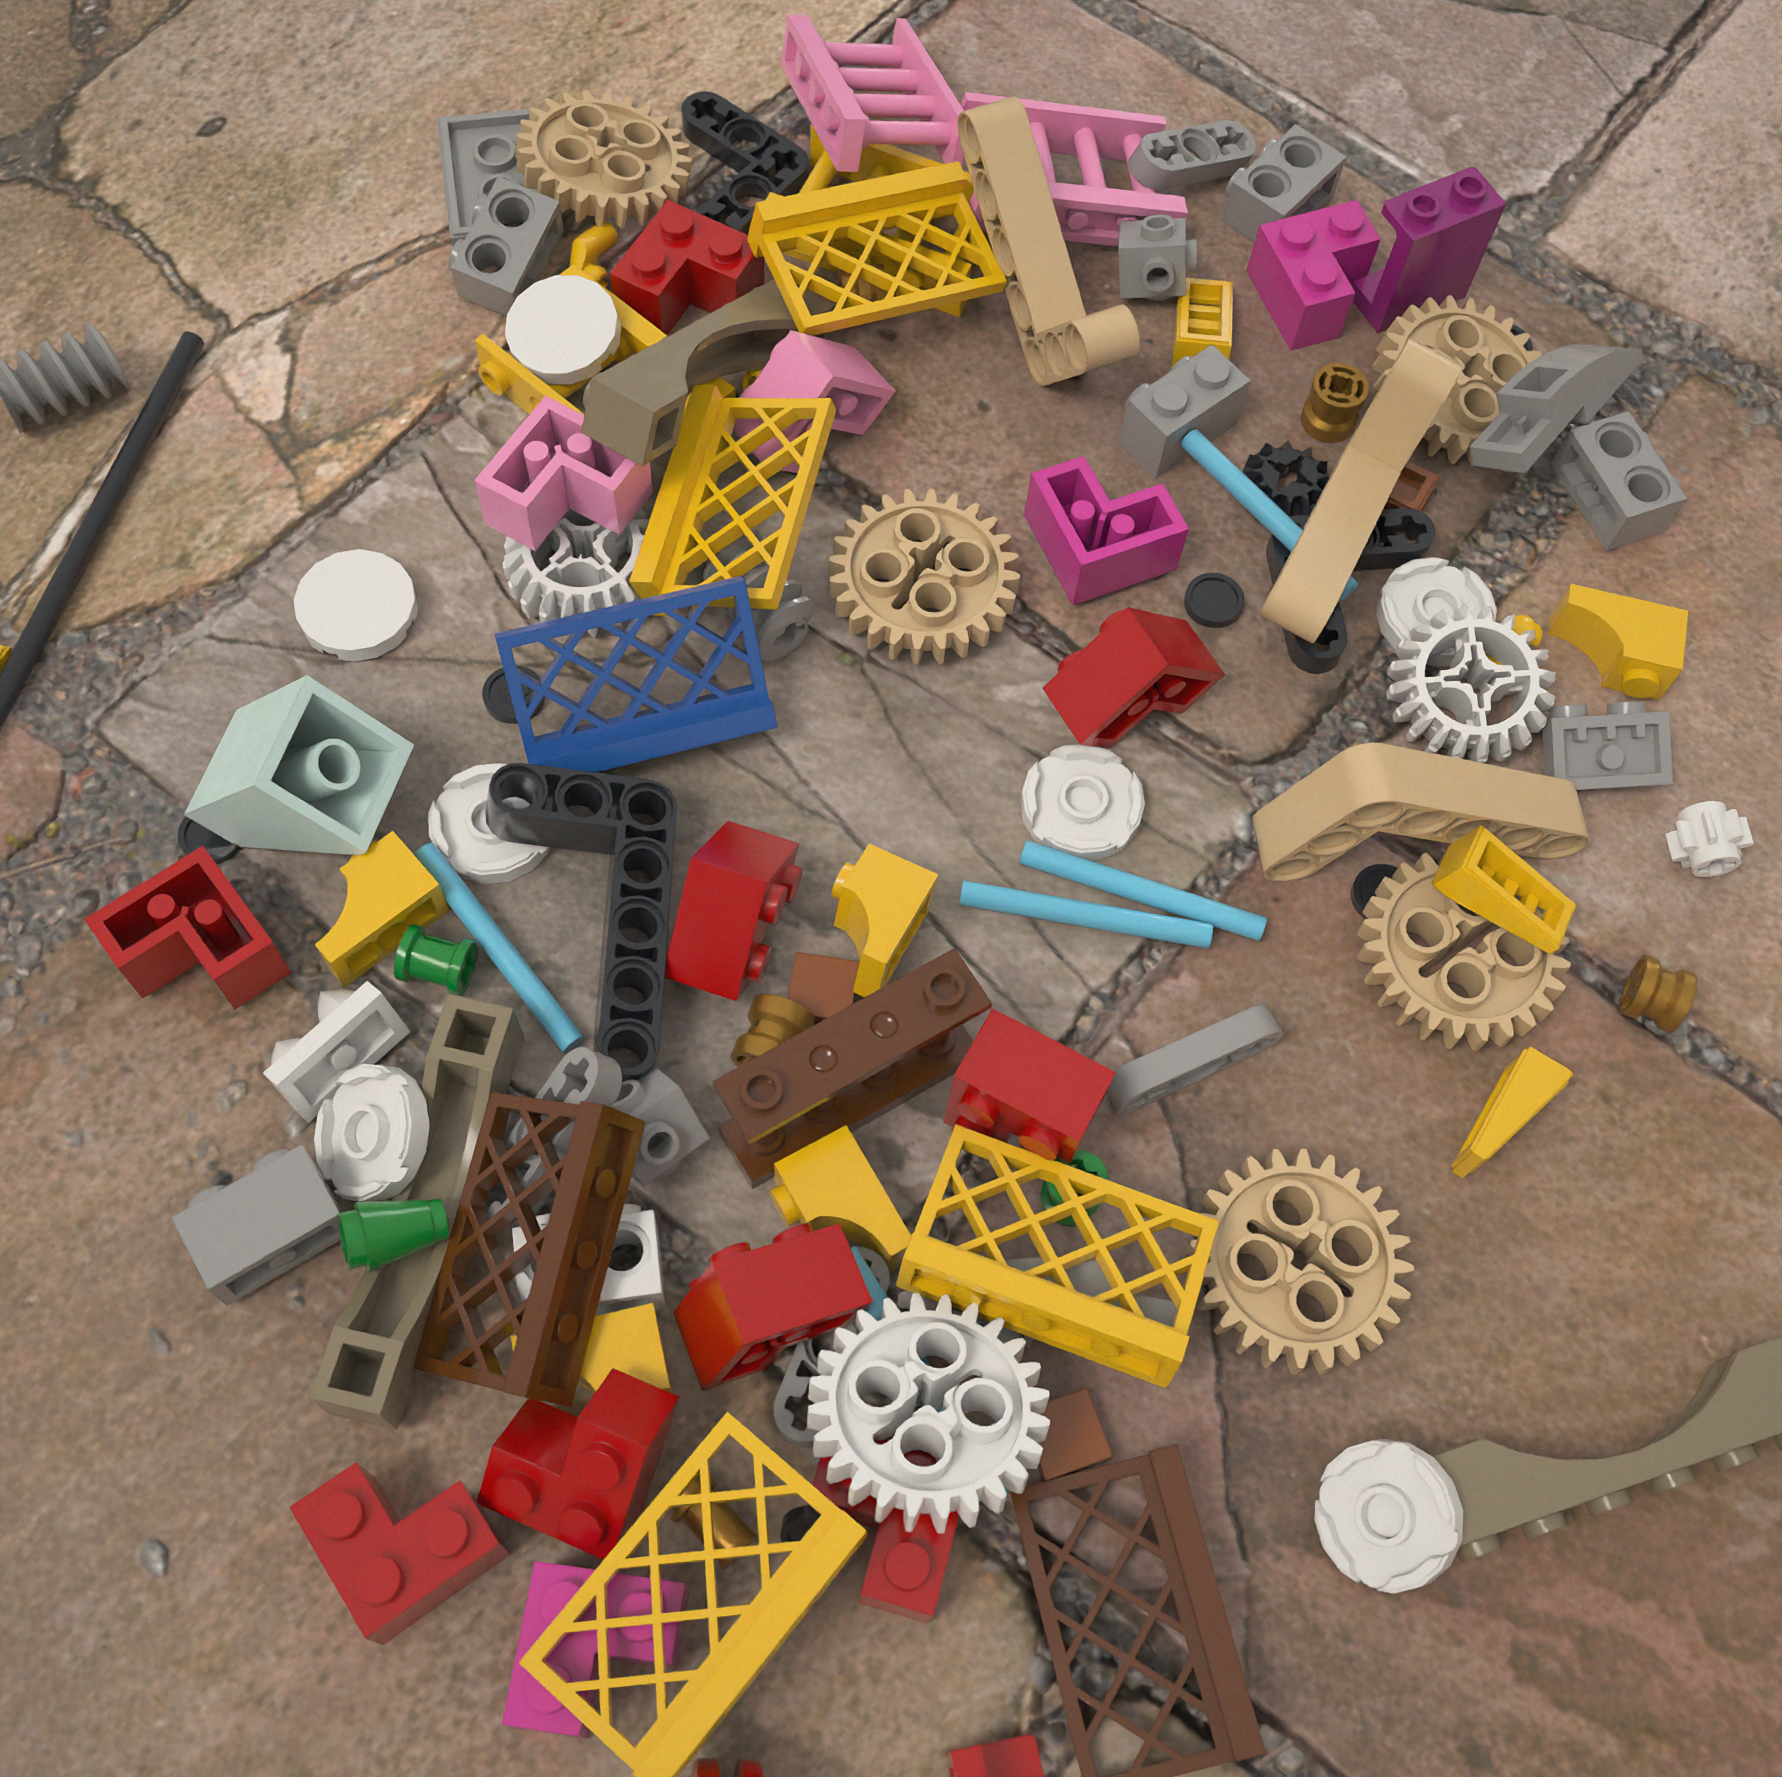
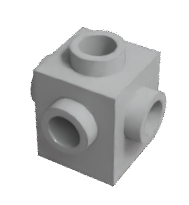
[1119,214,1197,301]
[611,1066,710,1187]

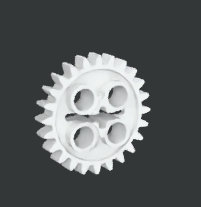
[807,1293,1050,1533]

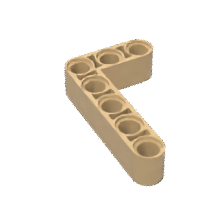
[957,96,1140,386]
[1259,338,1463,644]
[1252,742,1591,882]

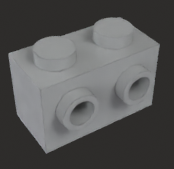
[1118,345,1251,479]
[171,1144,343,1306]

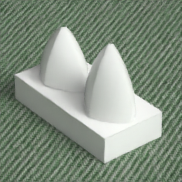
[263,981,410,1123]

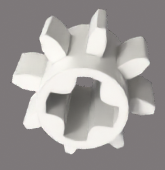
[1665,801,1754,877]

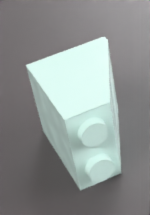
[184,675,414,855]

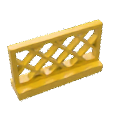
[747,161,1007,336]
[629,385,836,616]
[896,1124,1219,1389]
[518,1412,868,1777]

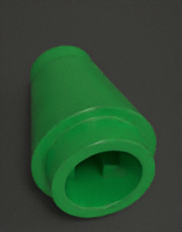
[338,1198,449,1273]

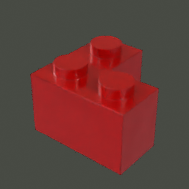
[610,199,765,335]
[1042,607,1225,748]
[665,820,803,1001]
[84,846,292,1010]
[943,1008,1116,1164]
[673,1223,873,1391]
[476,1368,679,1560]
[812,1439,959,1624]
[289,1462,511,1645]

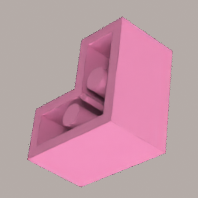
[733,330,896,473]
[474,396,653,551]

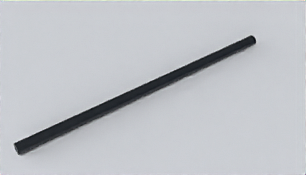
[0,331,204,730]

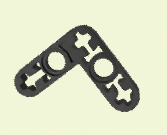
[681,91,809,235]
[1266,508,1435,674]

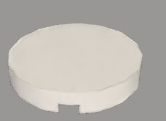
[505,275,621,384]
[293,549,419,662]
[1376,557,1497,667]
[1020,744,1145,861]
[428,763,551,884]
[314,1064,430,1202]
[1314,1439,1463,1594]

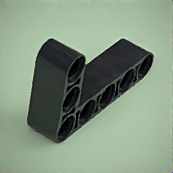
[485,763,677,1082]

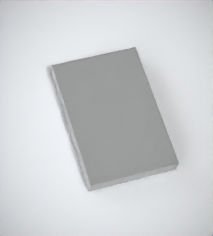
[437,107,561,248]

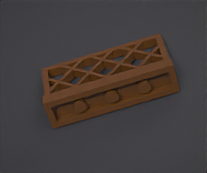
[413,1092,646,1407]
[1010,1444,1266,1777]

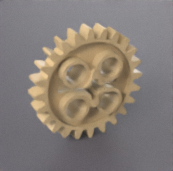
[515,90,692,229]
[1372,295,1542,466]
[828,489,1020,664]
[1356,852,1571,1051]
[1185,1148,1414,1375]

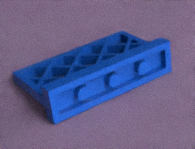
[494,576,778,772]

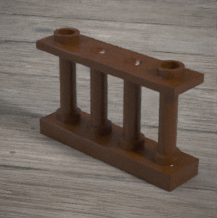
[713,948,992,1189]

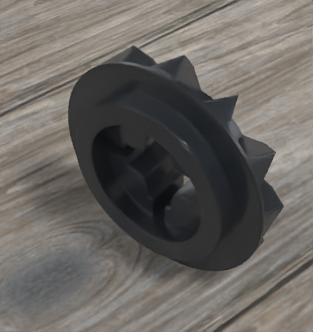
[1242,440,1329,517]

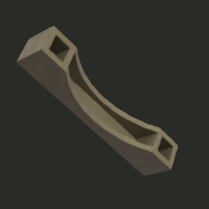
[581,279,837,466]
[309,994,524,1430]
[1432,1337,1782,1562]

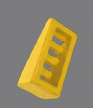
[1171,278,1233,368]
[1431,825,1576,954]
[1451,1046,1573,1178]

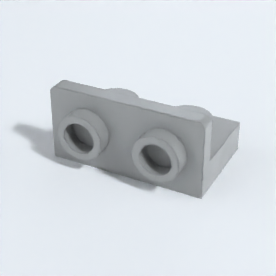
[1530,701,1673,790]

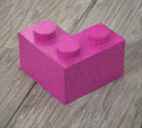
[1246,200,1381,351]
[1024,456,1189,606]
[502,1561,690,1739]

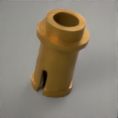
[670,1474,758,1570]

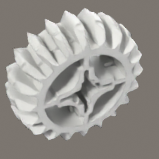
[503,508,650,639]
[1386,604,1556,763]

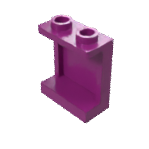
[1352,167,1506,334]

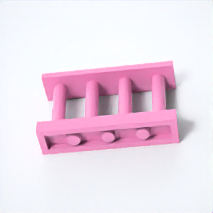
[781,14,964,172]
[960,92,1188,246]

